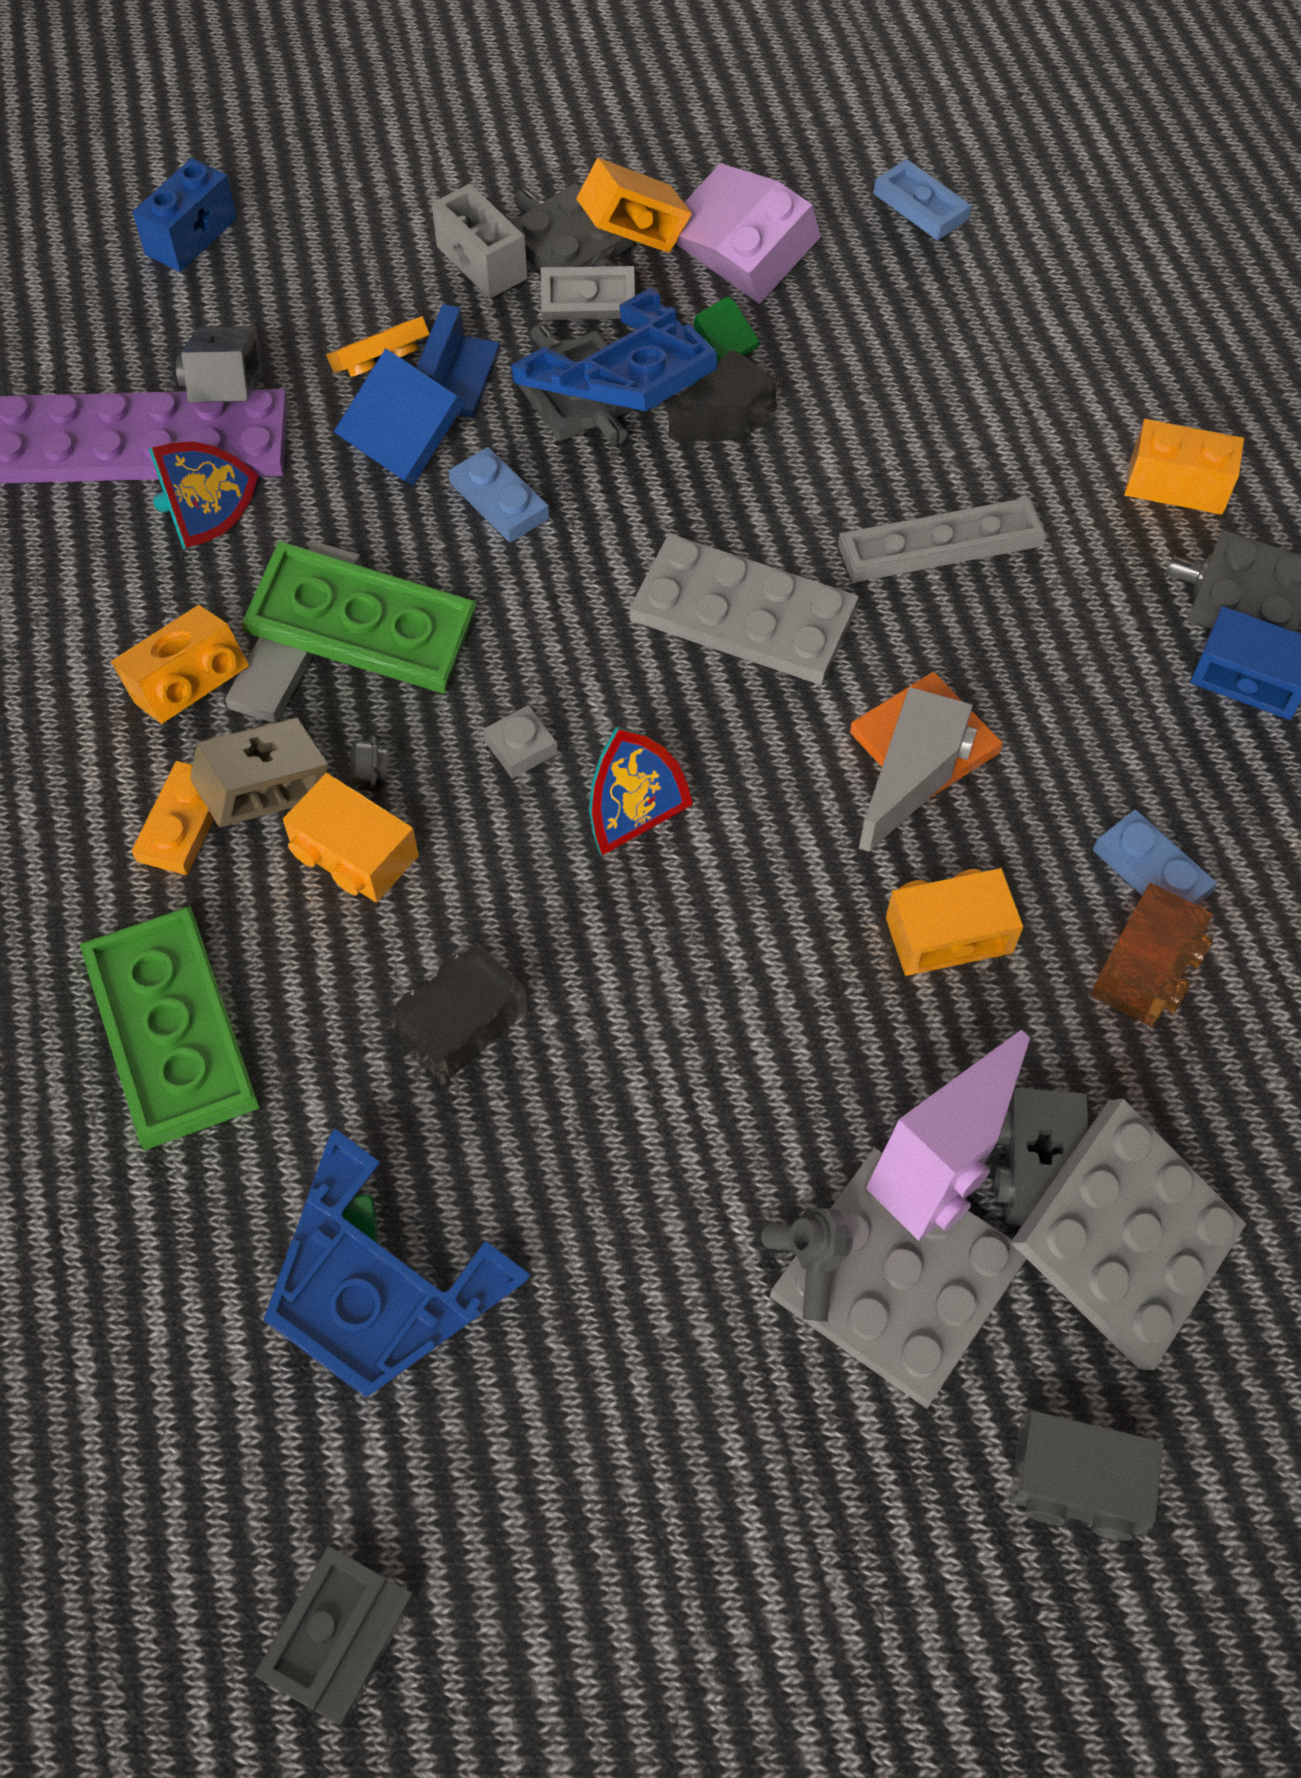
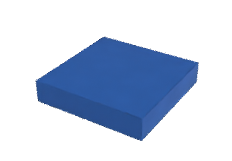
[334,348,466,486]

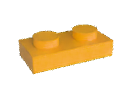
[326,316,430,377]
[131,761,214,876]

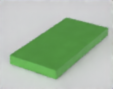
[242,541,476,694]
[79,906,260,1151]

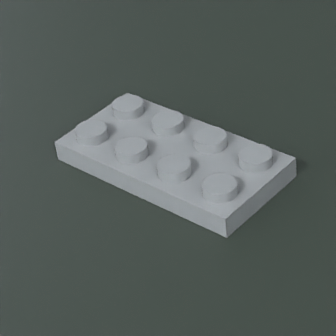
[630,533,859,685]

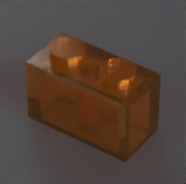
[1090,882,1213,1027]

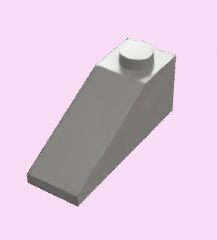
[859,687,977,852]

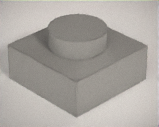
[483,705,558,779]

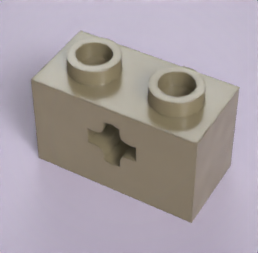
[190,718,328,828]

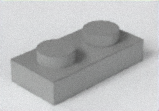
[541,266,635,320]

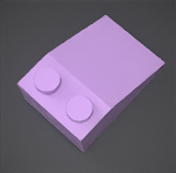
[675,163,821,304]
[866,1030,1030,1241]

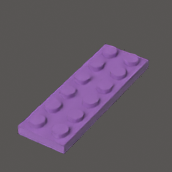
[0,389,288,484]

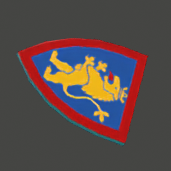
[149,441,258,549]
[589,727,693,856]

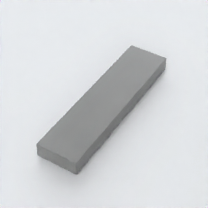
[838,497,1046,583]
[225,541,362,723]

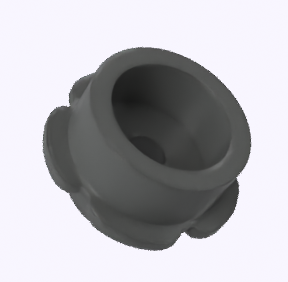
[350,736,388,789]

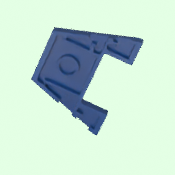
[511,288,718,411]
[263,1129,531,1398]

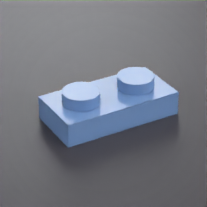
[873,159,972,241]
[448,447,549,543]
[1093,809,1217,925]

